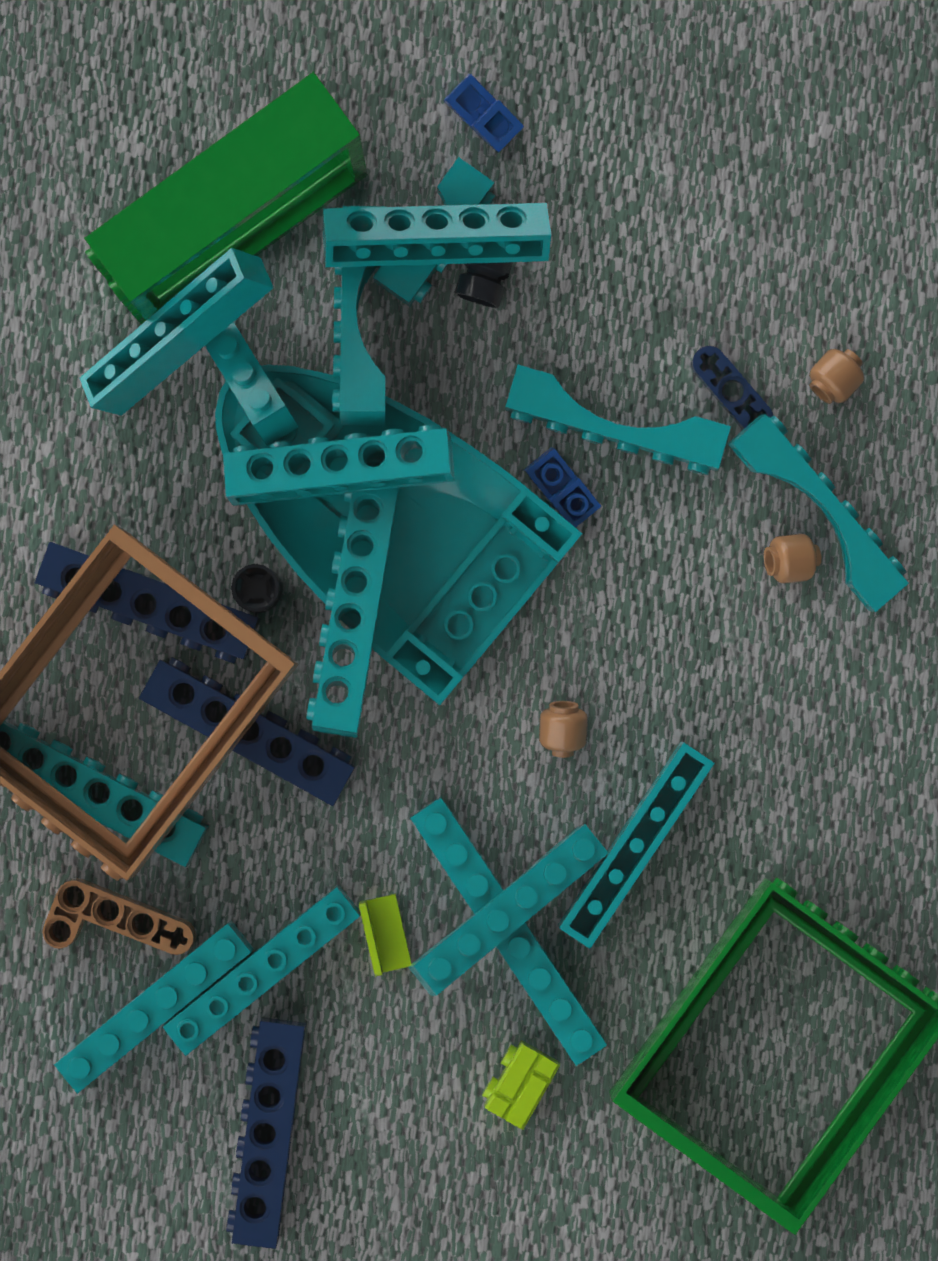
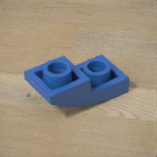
[524,447,602,528]

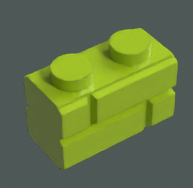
[482,1040,560,1130]

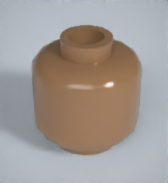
[809,349,864,404]
[764,533,821,584]
[539,701,588,758]

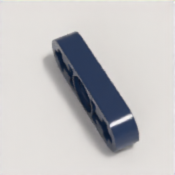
[692,346,773,430]

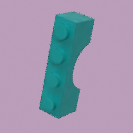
[373,157,496,307]
[205,322,298,446]

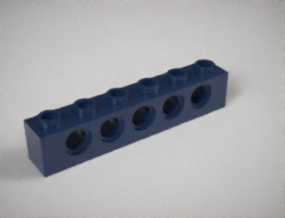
[34,542,261,664]
[138,657,356,806]
[226,1017,306,1249]

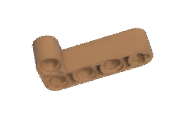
[43,878,197,955]

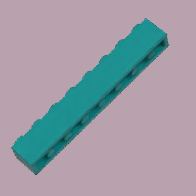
[410,796,607,1066]

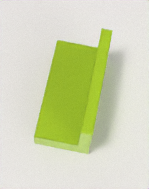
[359,893,412,977]

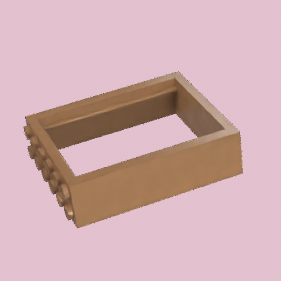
[0,524,299,881]

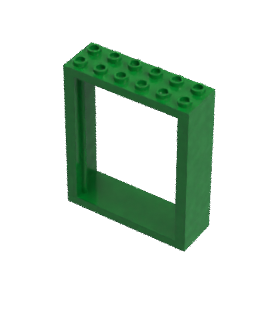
[84,71,368,325]
[609,877,938,1235]

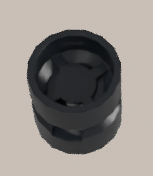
[454,262,513,308]
[231,564,283,613]

